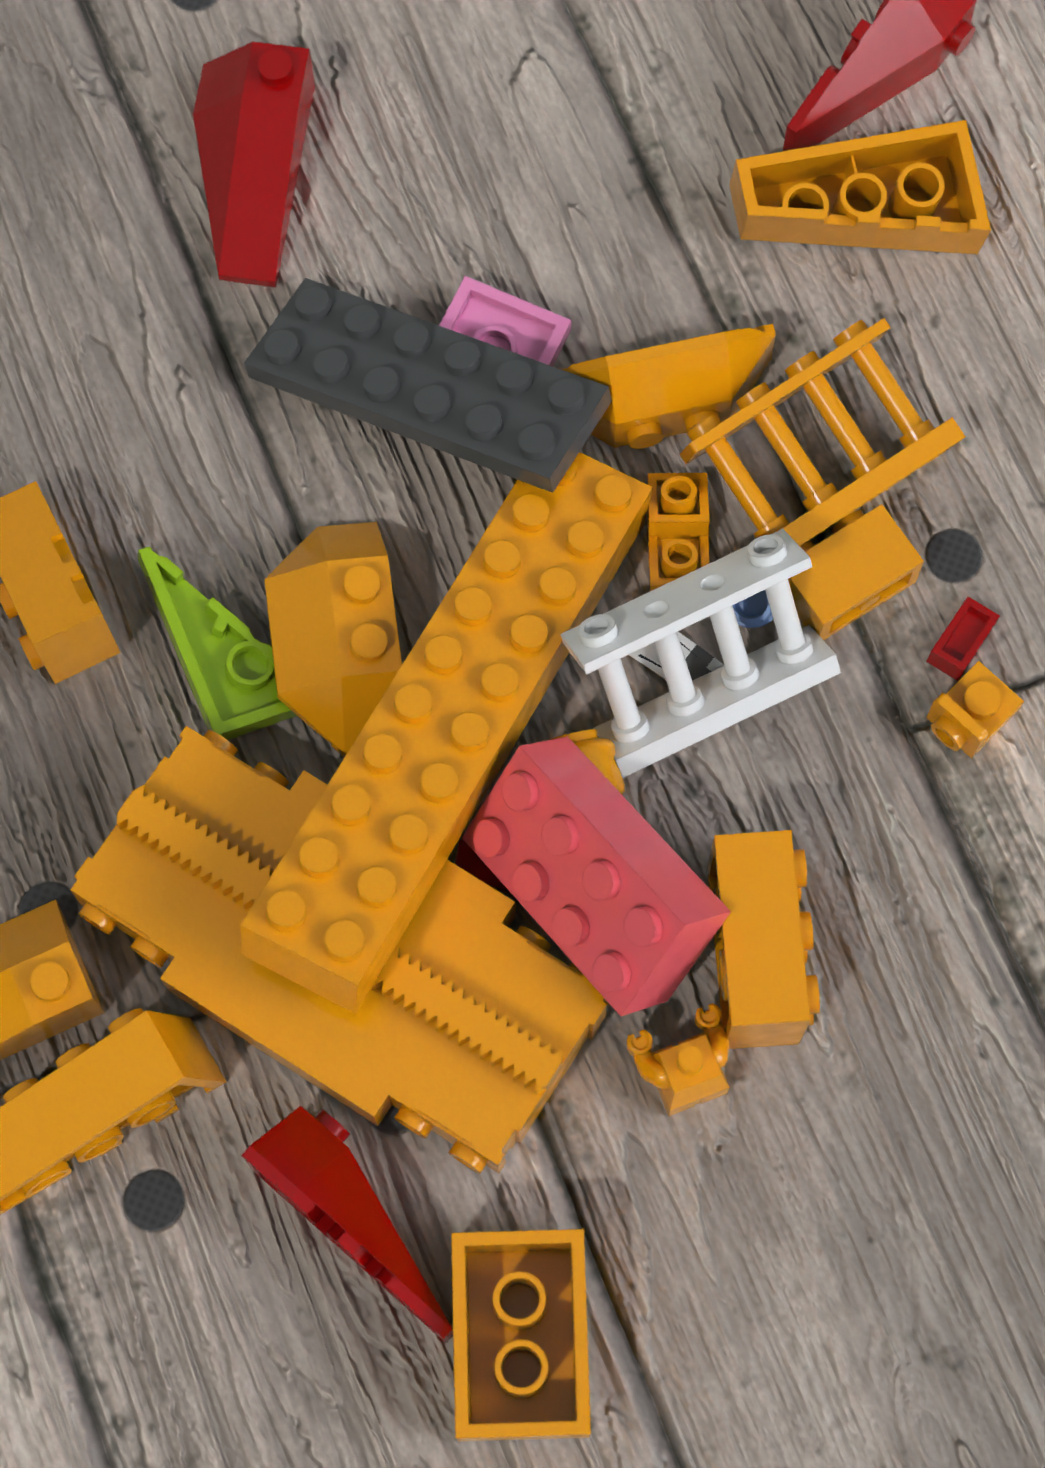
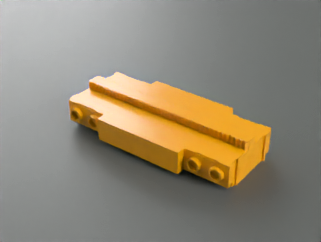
[70,726,608,1174]

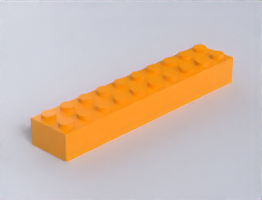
[240,452,653,1014]

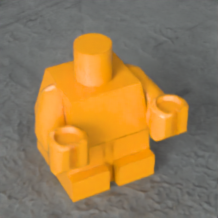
[626,1003,730,1117]

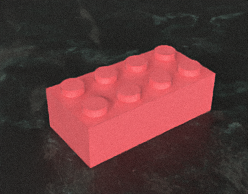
[462,736,731,1016]

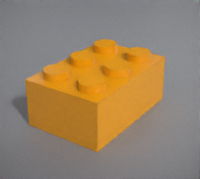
[707,830,820,1049]
[451,1229,591,1441]

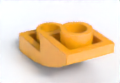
[647,473,710,592]

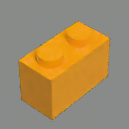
[788,504,924,640]

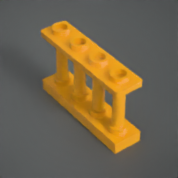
[679,318,966,546]

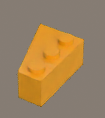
[0,481,121,684]

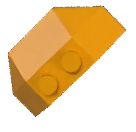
[558,324,776,449]
[264,522,402,758]

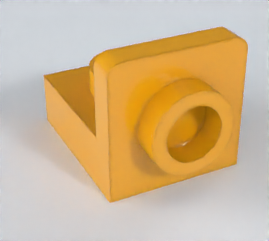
[926,661,1024,759]

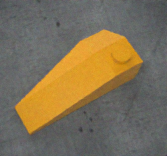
[0,900,105,1060]

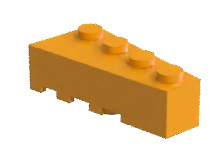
[729,120,991,254]
[0,1008,227,1215]

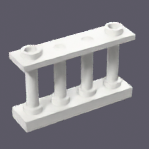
[560,529,841,778]

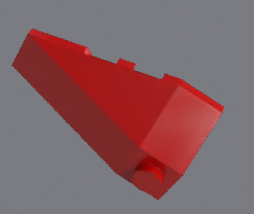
[783,0,977,151]
[193,41,315,288]
[241,1106,453,1344]

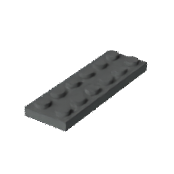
[244,278,612,493]

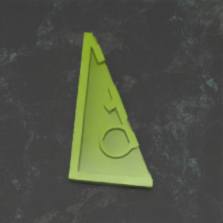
[138,546,297,740]

